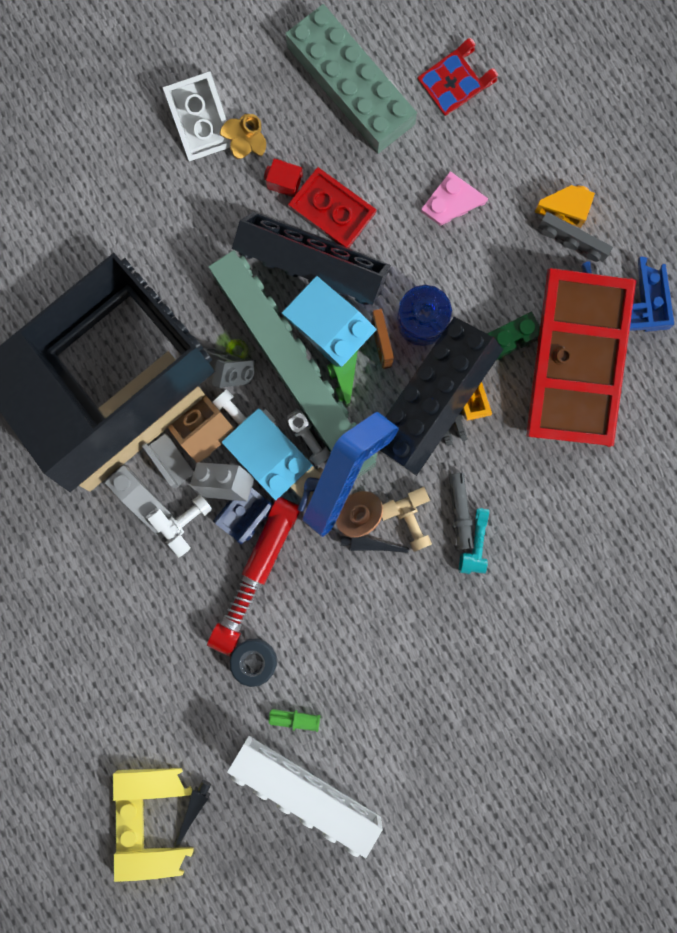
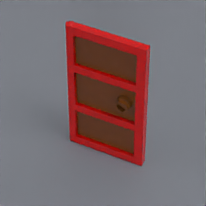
[526,268,636,447]

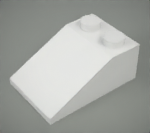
[163,72,231,161]

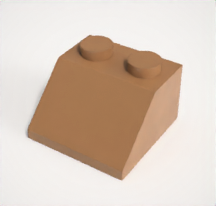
[168,392,235,463]

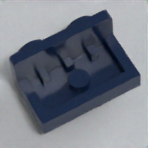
[213,488,273,544]

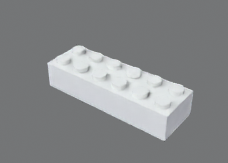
[227,736,383,858]

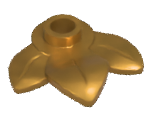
[220,114,266,159]

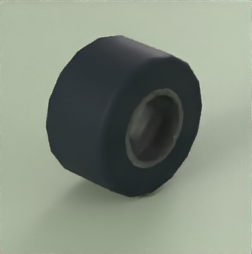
[229,639,277,687]

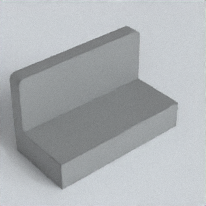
[142,433,194,489]

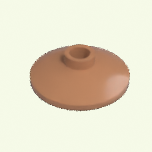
[336,491,383,537]

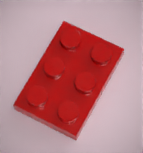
[288,167,377,248]

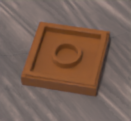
[371,309,394,369]

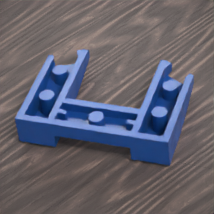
[582,256,675,332]

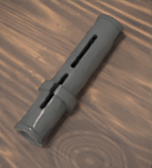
[448,473,474,550]

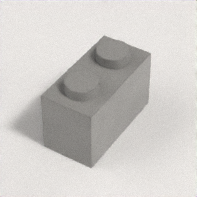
[190,462,254,501]

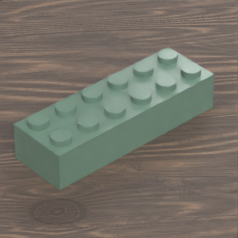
[285,4,417,154]

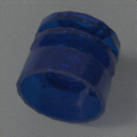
[397,285,452,346]

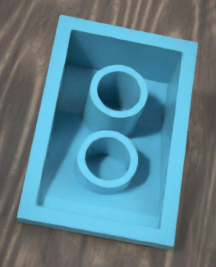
[281,276,377,367]
[221,408,313,500]

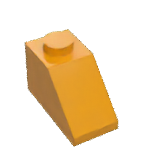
[534,185,595,228]

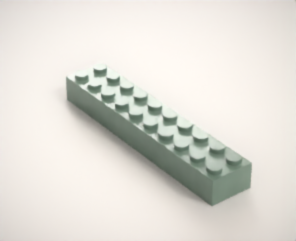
[208,250,377,479]

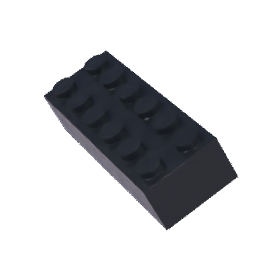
[232,211,391,305]
[379,316,503,476]

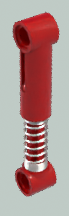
[207,497,300,657]

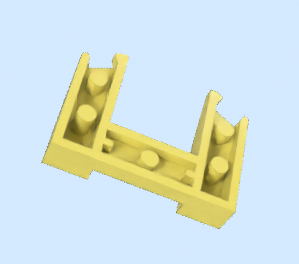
[113,768,194,882]

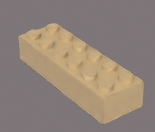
[79,351,205,491]

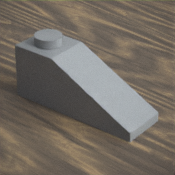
[105,465,177,539]

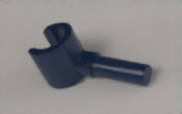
[297,477,319,512]

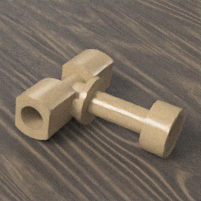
[382,487,432,552]

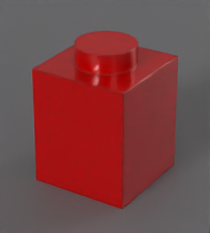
[264,158,303,198]

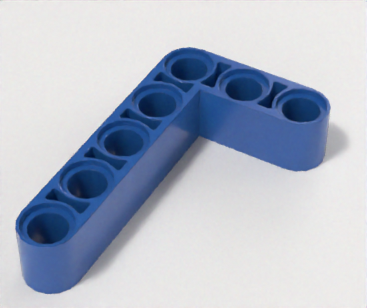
[302,412,399,537]

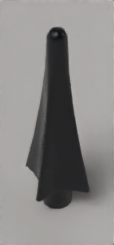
[340,536,409,553]
[174,780,211,847]

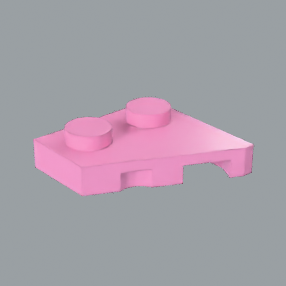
[421,171,488,226]

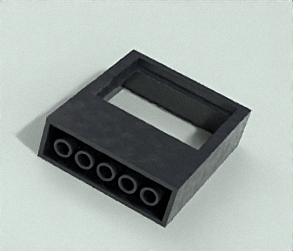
[0,252,216,493]

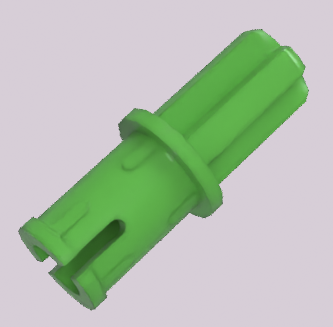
[268,709,320,732]

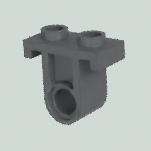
[203,347,256,388]

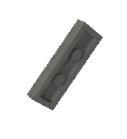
[538,212,613,262]

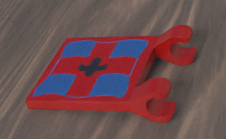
[417,38,498,116]

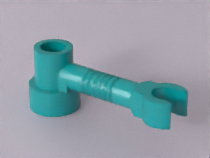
[458,508,489,574]

